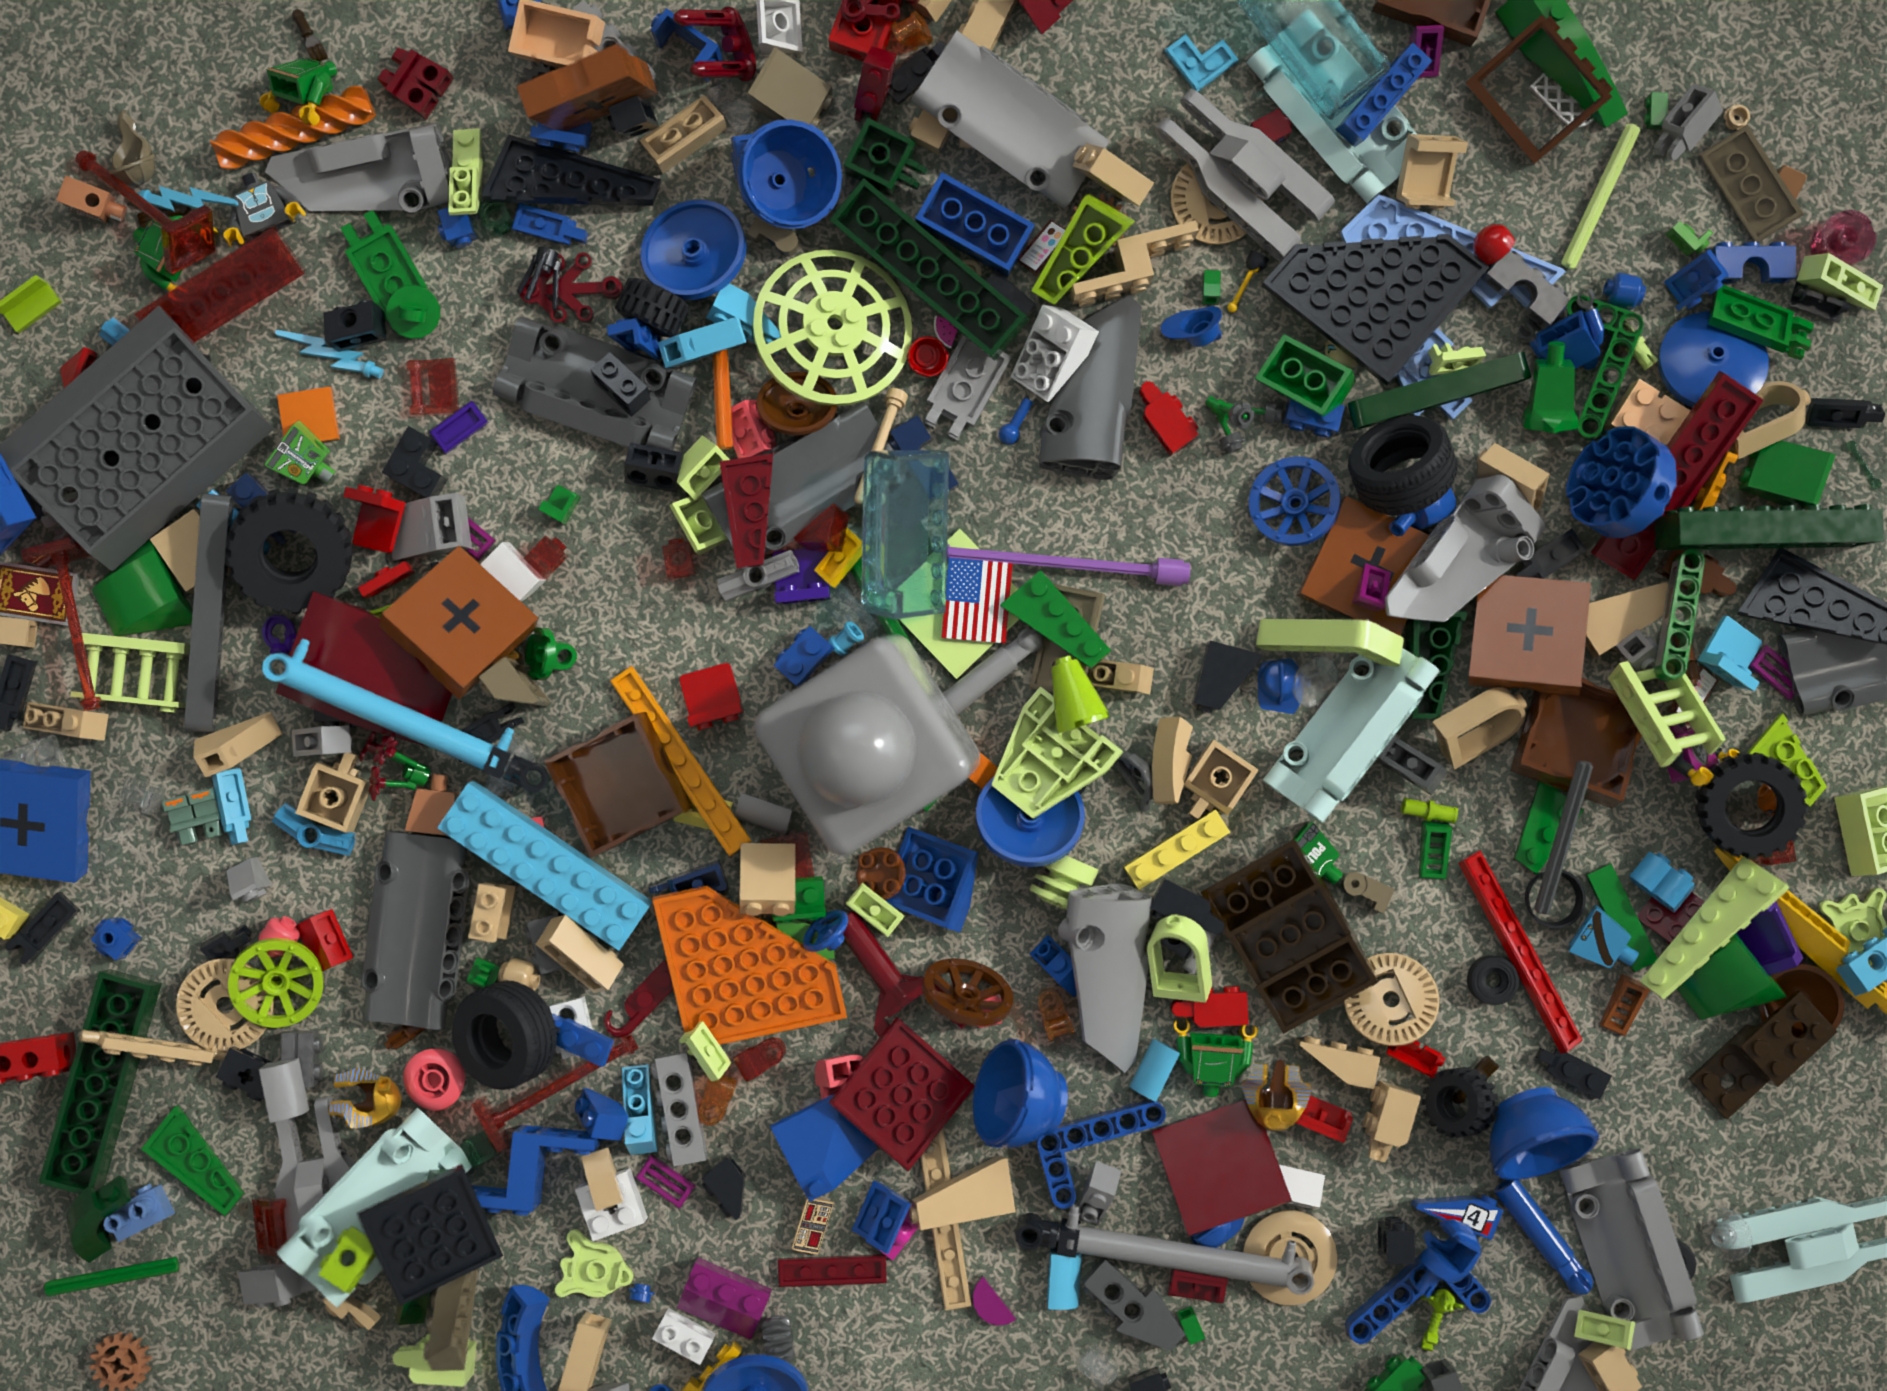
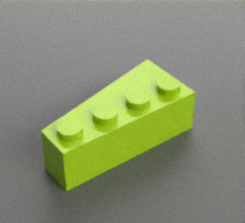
[1031,194,1135,305]

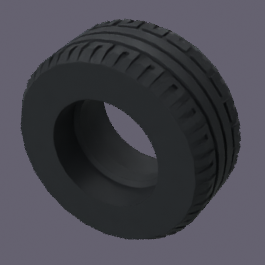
[452,980,557,1090]

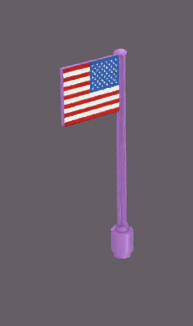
[941,544,1190,643]

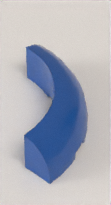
[496,1285,550,1391]

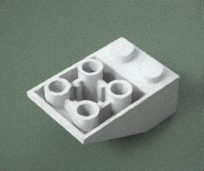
[1010,305,1099,402]

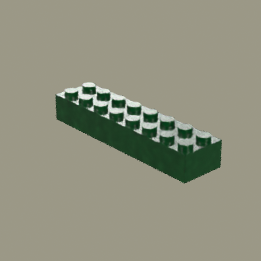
[830,178,1029,361]
[1654,504,1884,550]
[38,969,162,1194]

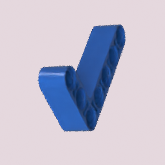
[1036,1099,1166,1209]
[1345,1248,1491,1344]

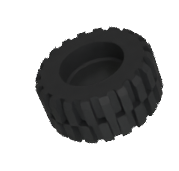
[1695,752,1809,860]

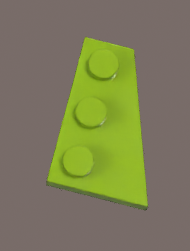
[1746,713,1827,807]

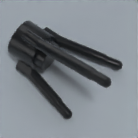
[517,247,562,310]

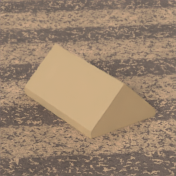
[639,95,728,174]

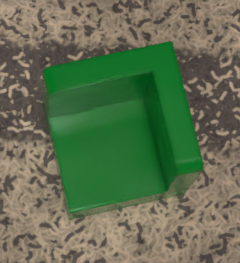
[538,485,581,525]

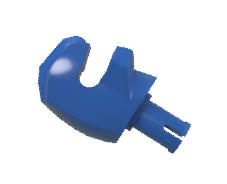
[1389,487,1456,537]
[1415,1219,1481,1297]

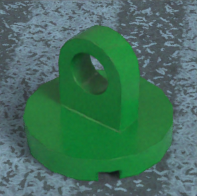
[386,285,441,338]
[525,627,577,681]

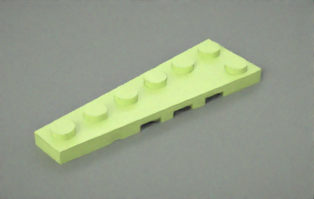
[1640,856,1789,1000]

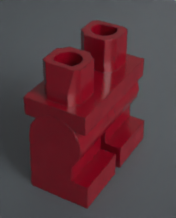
[378,48,454,120]

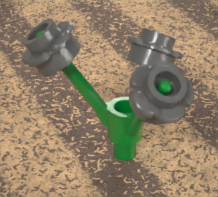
[1205,396,1282,454]

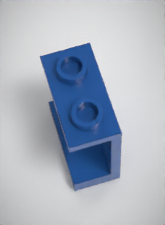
[651,8,723,82]

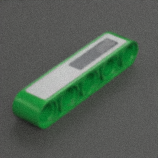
[1654,549,1705,682]

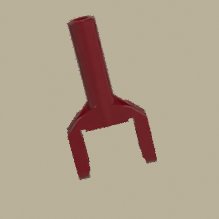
[843,911,967,1037]

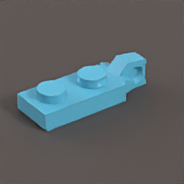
[212,768,251,845]

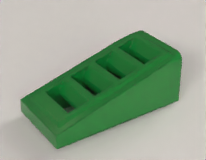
[1419,821,1452,879]

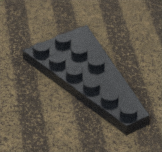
[481,134,661,206]
[1737,548,1887,645]

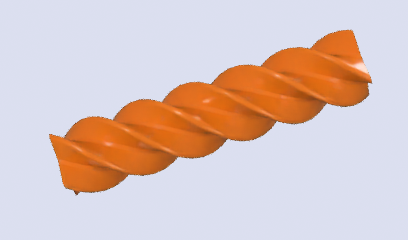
[210,85,376,169]

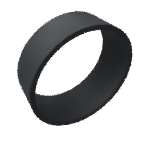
[1525,870,1586,929]

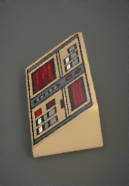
[791,1197,834,1255]

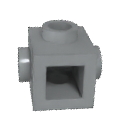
[1615,629,1658,672]

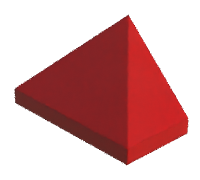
[60,347,98,388]

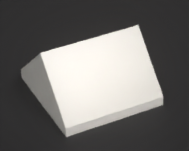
[756,0,802,55]

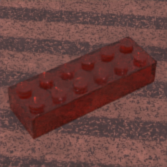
[135,225,306,343]

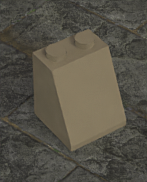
[747,47,834,128]

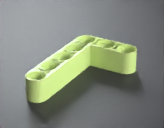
[1256,619,1404,666]

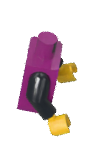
[1667,722,1740,786]

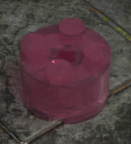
[1811,210,1877,266]

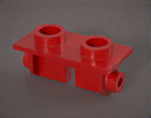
[1386,1041,1445,1078]

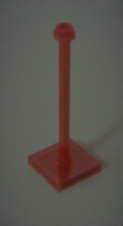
[75,150,215,275]
[21,537,102,711]
[471,1035,639,1153]

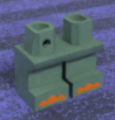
[162,788,223,845]

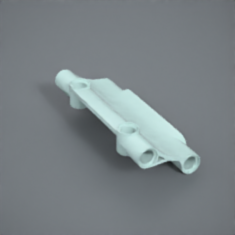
[1247,9,1417,204]
[1263,648,1440,823]
[277,1107,476,1307]

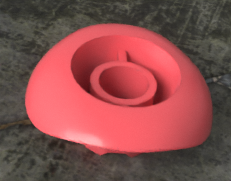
[403,1048,465,1111]

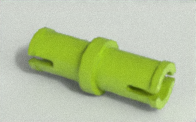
[1401,797,1458,824]

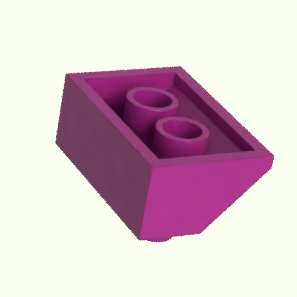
[677,1257,772,1340]

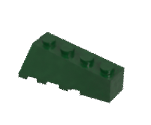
[1406,612,1467,720]

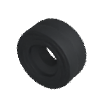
[1467,955,1519,1005]

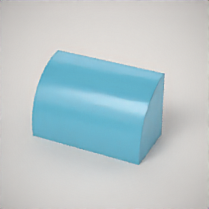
[1129,1038,1180,1102]
[1047,1249,1082,1310]

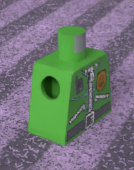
[264,420,336,485]

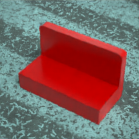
[296,909,354,972]

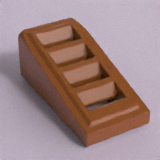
[1600,974,1650,1036]

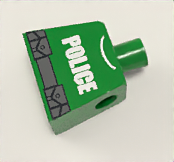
[1292,821,1343,886]

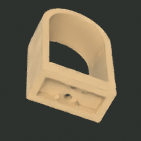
[1729,381,1811,459]
[1432,687,1527,770]
[558,1312,612,1391]

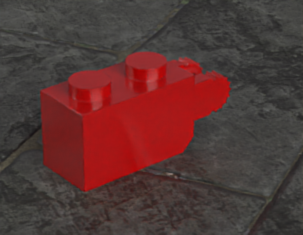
[1139,381,1199,457]
[1170,986,1249,1027]

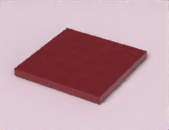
[828,1017,975,1172]
[1152,1099,1292,1237]

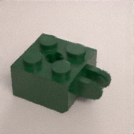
[843,117,928,197]

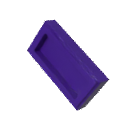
[429,401,489,454]

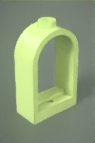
[1147,915,1212,1003]

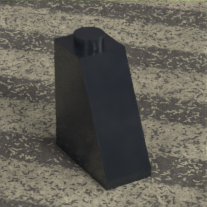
[1191,641,1262,714]

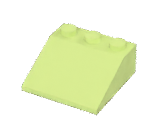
[1834,785,1887,876]

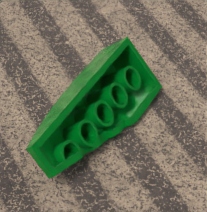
[1495,0,1628,129]

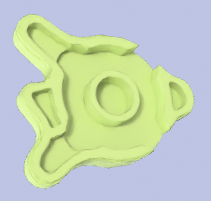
[1818,888,1887,966]
[555,1229,634,1298]

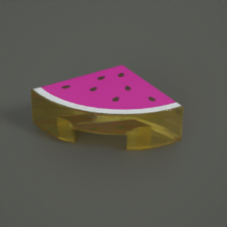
[933,315,958,350]

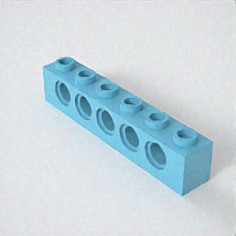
[1836,927,1887,996]

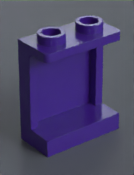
[1736,901,1803,975]

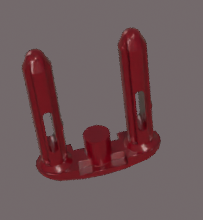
[673,6,756,82]

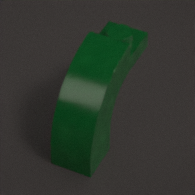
[66,1175,131,1263]

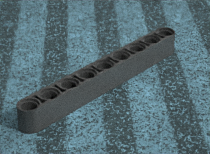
[184,493,233,733]

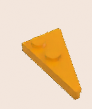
[1693,452,1738,510]

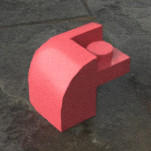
[815,1055,864,1100]

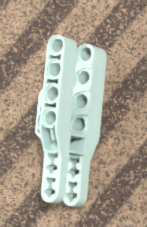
[1717,1195,1887,1303]

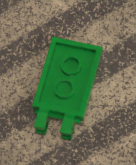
[340,210,429,322]
[1708,285,1814,360]

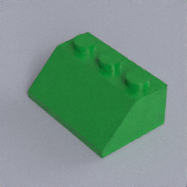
[1255,334,1356,417]

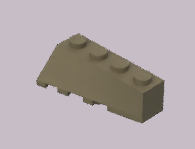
[424,1269,478,1370]

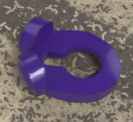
[262,615,297,655]

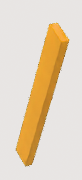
[610,666,752,857]

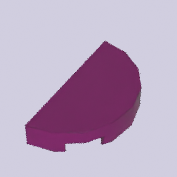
[973,1275,1016,1325]

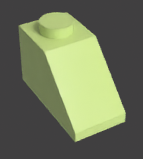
[677,435,730,500]

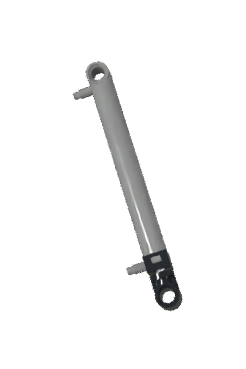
[1016,1205,1314,1295]

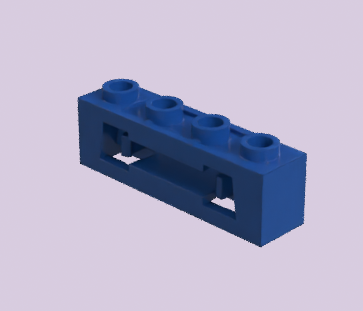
[1335,43,1432,147]

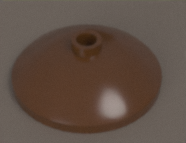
[757,372,837,435]
[1758,964,1844,1037]

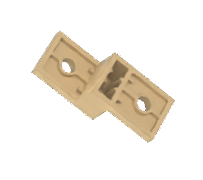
[1070,220,1199,307]

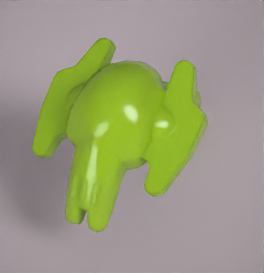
[1421,1288,1464,1352]

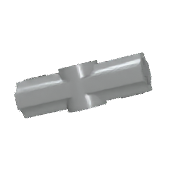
[717,550,800,601]

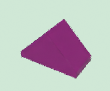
[1409,25,1444,77]
[1351,563,1391,612]

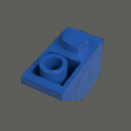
[1030,935,1077,997]
[575,1088,629,1141]

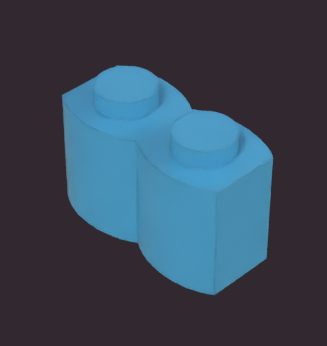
[1629,851,1695,913]

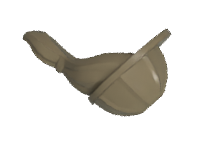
[109,110,156,186]

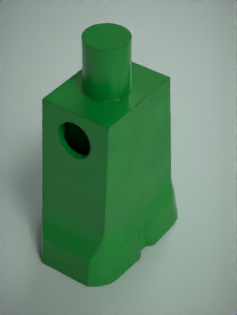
[1521,341,1578,433]

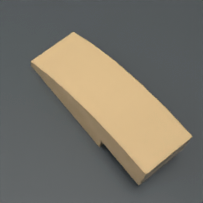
[1152,717,1193,804]

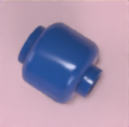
[1603,272,1646,311]

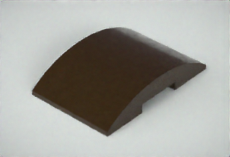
[1200,839,1379,1034]

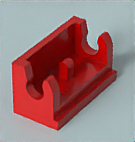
[1295,1095,1353,1143]

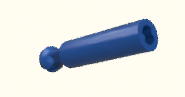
[1494,1180,1593,1295]

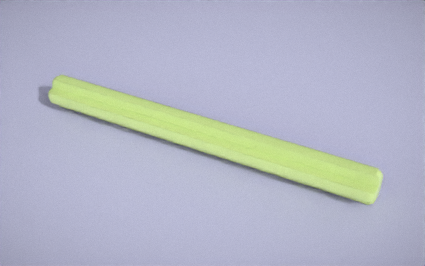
[1561,124,1640,269]

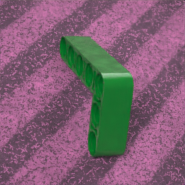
[1567,295,1644,441]

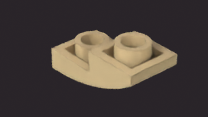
[582,1147,624,1211]
[322,1296,382,1331]

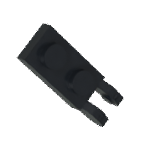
[459,703,524,762]

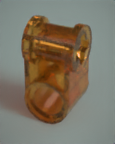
[891,11,934,50]
[1037,988,1075,1042]
[698,1075,738,1126]

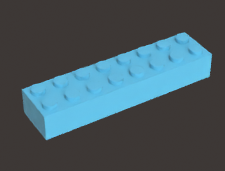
[438,780,653,951]

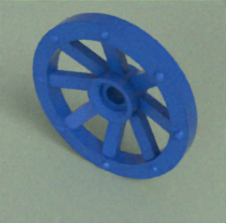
[1249,456,1341,546]

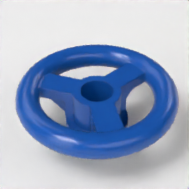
[803,910,848,952]

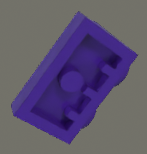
[772,546,831,605]

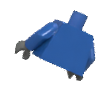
[1518,289,1604,370]

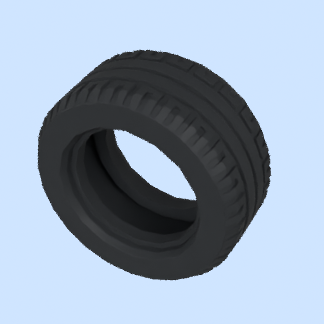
[1348,415,1458,515]

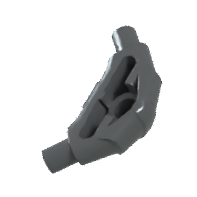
[1113,751,1153,811]

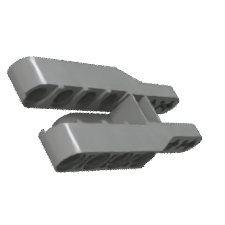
[1155,89,1335,261]
[275,1096,379,1293]

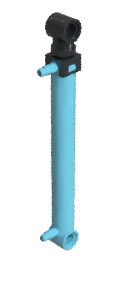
[262,639,548,792]

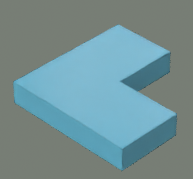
[1164,34,1239,92]

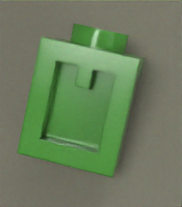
[1665,221,1713,256]

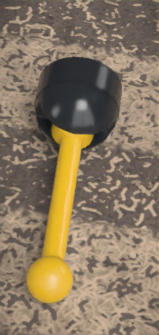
[1227,250,1269,313]

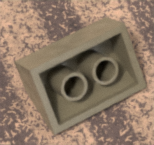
[479,657,551,706]

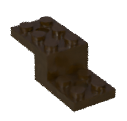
[1688,991,1838,1120]

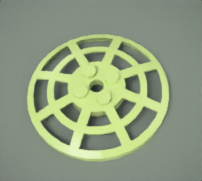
[752,250,912,406]

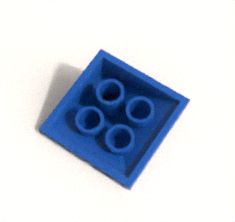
[885,826,978,933]
[770,1093,878,1201]

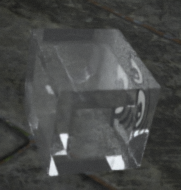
[1075,1341,1119,1389]

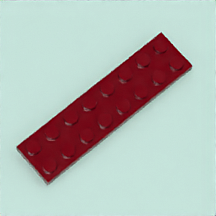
[1590,371,1764,581]

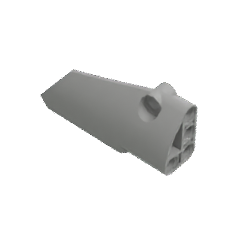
[265,122,450,212]
[1385,475,1545,622]
[1058,883,1152,1073]

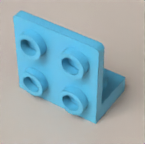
[1697,615,1762,691]

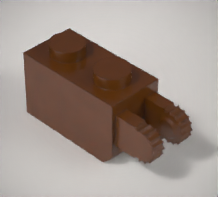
[1655,550,1737,597]

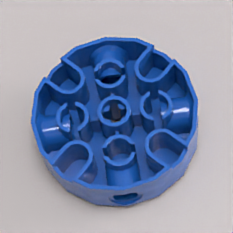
[1566,426,1677,538]

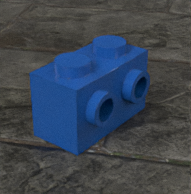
[1282,398,1345,438]

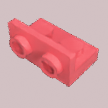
[731,400,776,459]

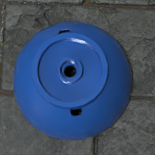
[736,119,842,229]
[973,1038,1068,1148]
[1489,1087,1599,1180]

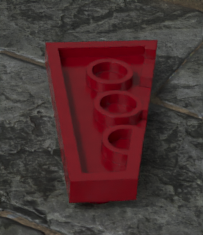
[720,453,773,569]

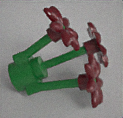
[359,731,430,801]

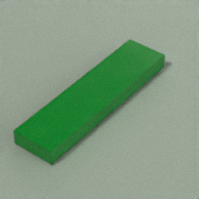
[1585,863,1658,972]

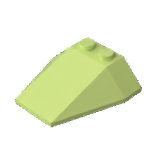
[991,686,1123,819]

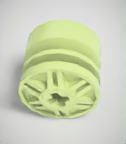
[1029,856,1099,910]

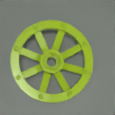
[228,938,324,1028]

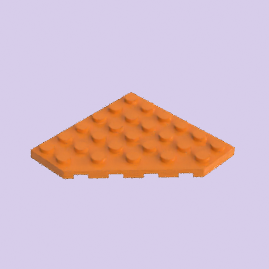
[653,886,847,1050]

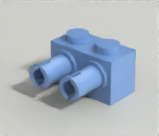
[104,1183,175,1242]

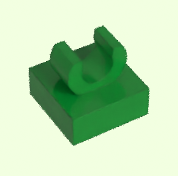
[466,956,501,988]

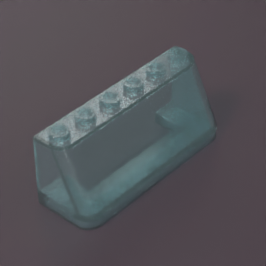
[1237,0,1391,120]
[862,450,950,620]

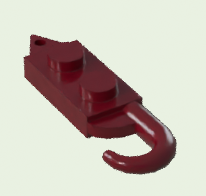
[603,960,674,1038]

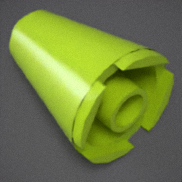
[1051,655,1109,733]

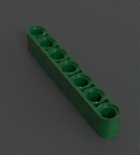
[1347,352,1532,430]

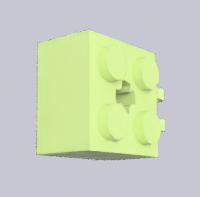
[392,1334,477,1387]

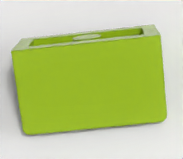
[0,275,62,334]

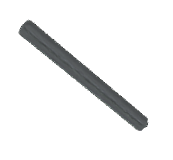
[1534,760,1593,915]

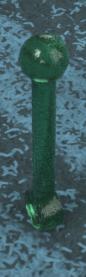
[1846,440,1882,489]

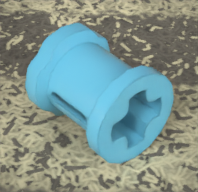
[828,621,864,656]

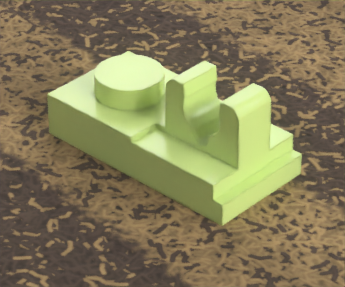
[1428,343,1486,375]
[679,1021,732,1082]
[1574,1310,1635,1350]

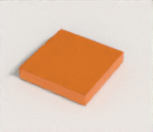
[277,386,340,443]

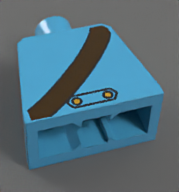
[1568,905,1639,968]

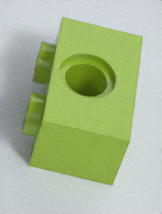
[318,1226,376,1294]

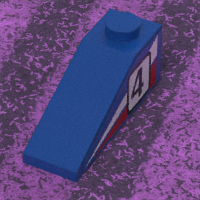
[1411,1194,1504,1240]

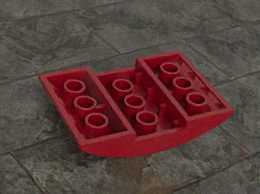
[275,591,452,746]

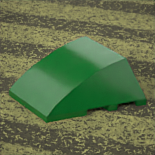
[91,535,193,636]
[1676,933,1787,1020]

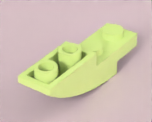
[448,129,483,216]

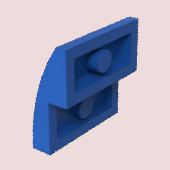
[852,1181,911,1254]

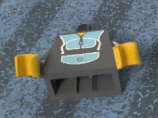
[223,173,306,247]

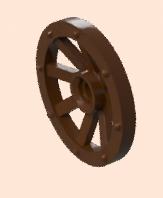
[922,958,1014,1026]

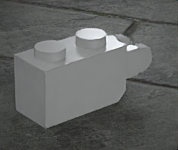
[1653,83,1723,161]

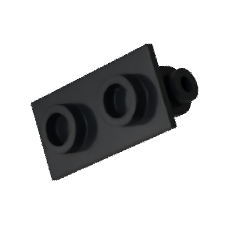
[1788,281,1850,323]

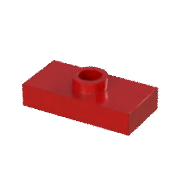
[358,561,415,599]

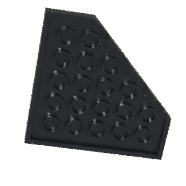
[1262,234,1490,386]

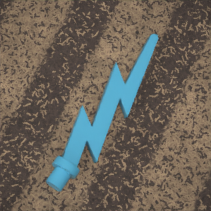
[131,186,239,212]
[275,330,384,379]

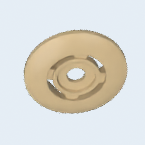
[1170,152,1264,245]
[1344,953,1439,1046]
[176,958,274,1052]
[1243,1210,1337,1305]

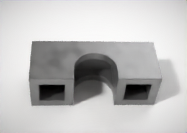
[1481,251,1570,330]

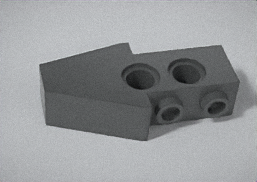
[1375,735,1447,796]
[1082,1257,1185,1351]

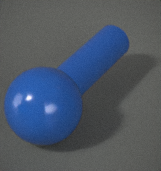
[999,397,1034,445]

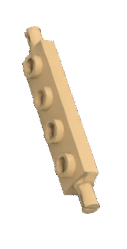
[80,1030,227,1066]

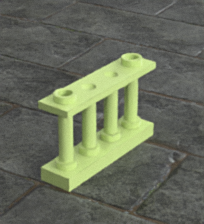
[70,632,190,713]
[1608,661,1726,767]

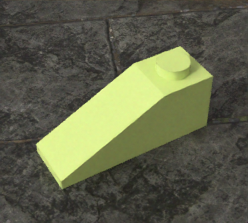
[1796,253,1883,311]

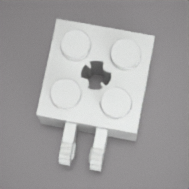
[575,1167,648,1241]

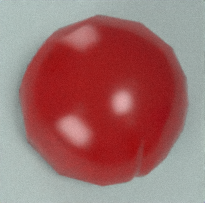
[1473,224,1515,265]
[907,336,949,377]

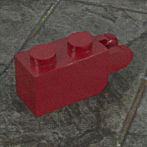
[854,46,897,122]

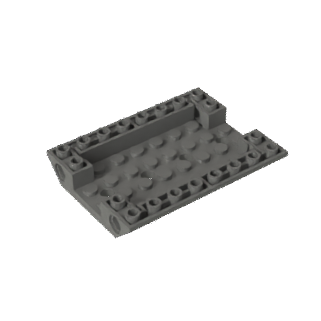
[0,305,275,571]

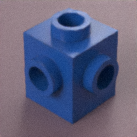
[91,917,142,960]

